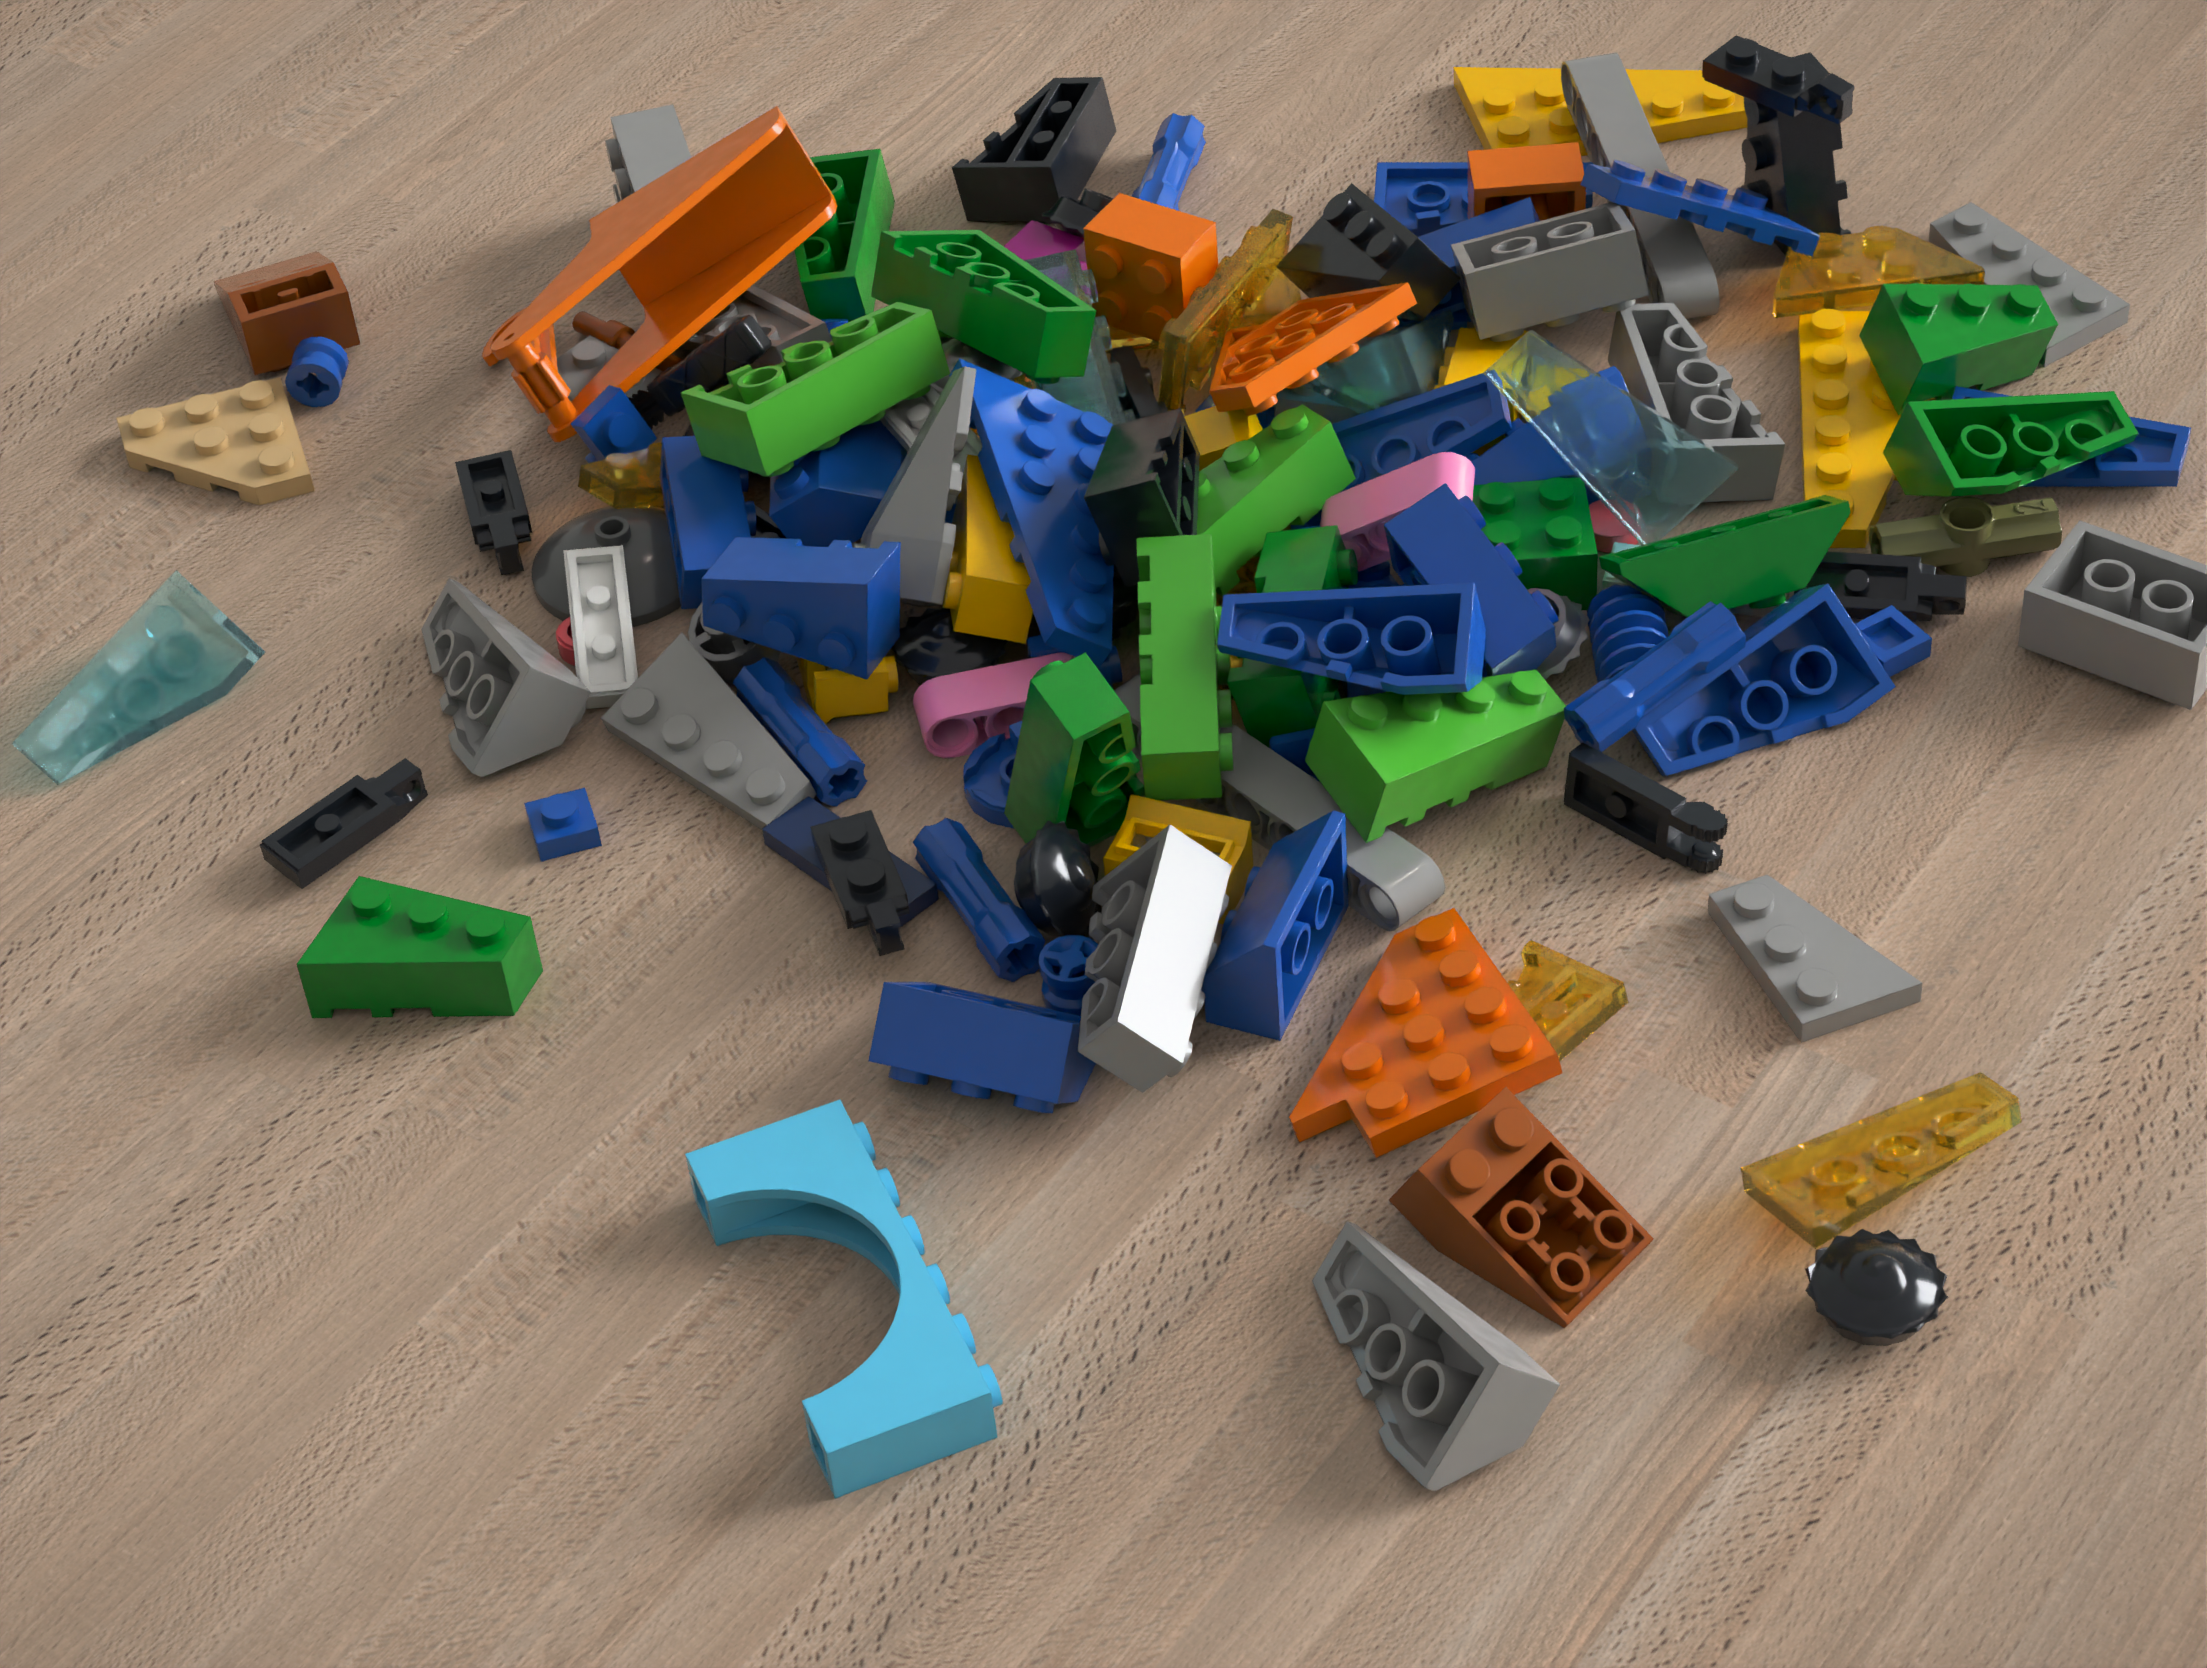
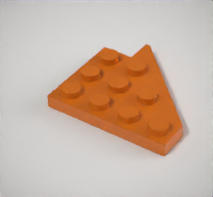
[1209,282,1417,416]
[1289,908,1563,1158]

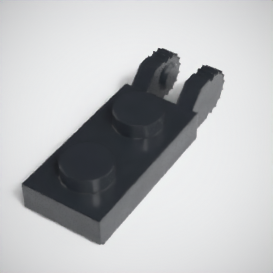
[1563,742,1728,874]

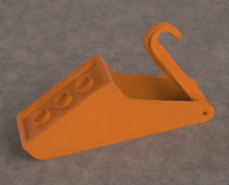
[482,106,837,442]

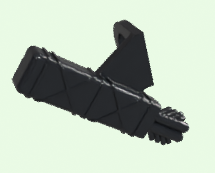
[628,315,772,430]

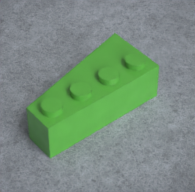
[681,302,950,477]
[1197,404,1356,596]
[1137,534,1234,801]
[1305,669,1566,843]

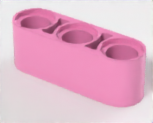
[1320,452,1475,572]
[913,652,1075,758]

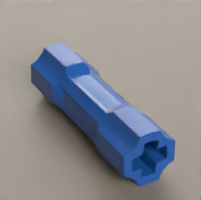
[1132,113,1206,211]
[1564,601,1746,752]
[733,657,867,807]
[913,818,1046,982]

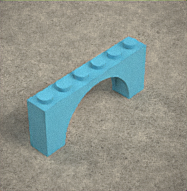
[685,1100,1003,1498]

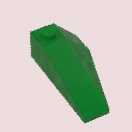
[1883,391,2138,497]

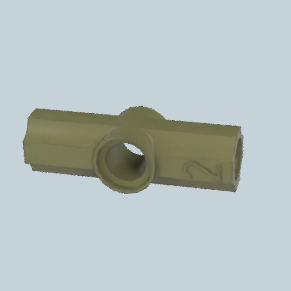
[1869,496,2062,577]

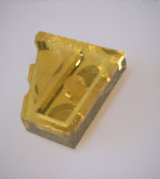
[578,442,665,509]
[1508,940,1629,1062]

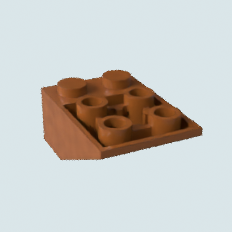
[213,251,360,375]
[1389,1087,1654,1328]

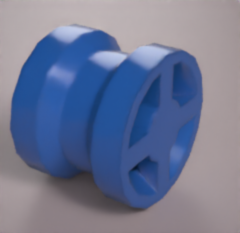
[285,337,349,407]
[1038,935,1099,1015]

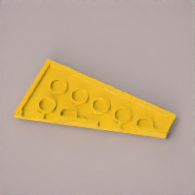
[1453,67,1748,156]
[1798,309,1936,548]

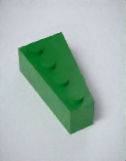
[794,149,895,322]
[871,230,1096,384]
[1227,525,1358,748]
[1004,652,1145,848]

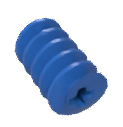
[1587,584,1668,683]

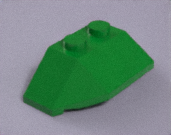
[1599,495,1851,618]

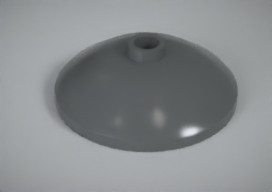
[532,505,681,627]

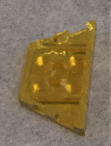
[1773,226,1985,318]

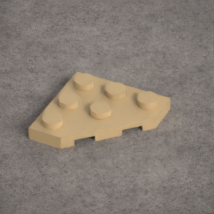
[116,377,315,505]

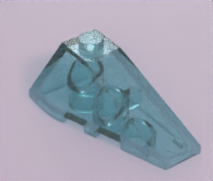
[1302,309,1454,414]
[11,570,266,785]

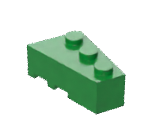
[1859,283,2058,415]
[296,876,543,1018]

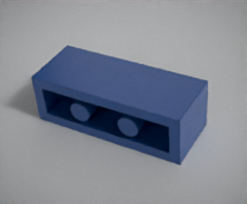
[660,436,757,609]

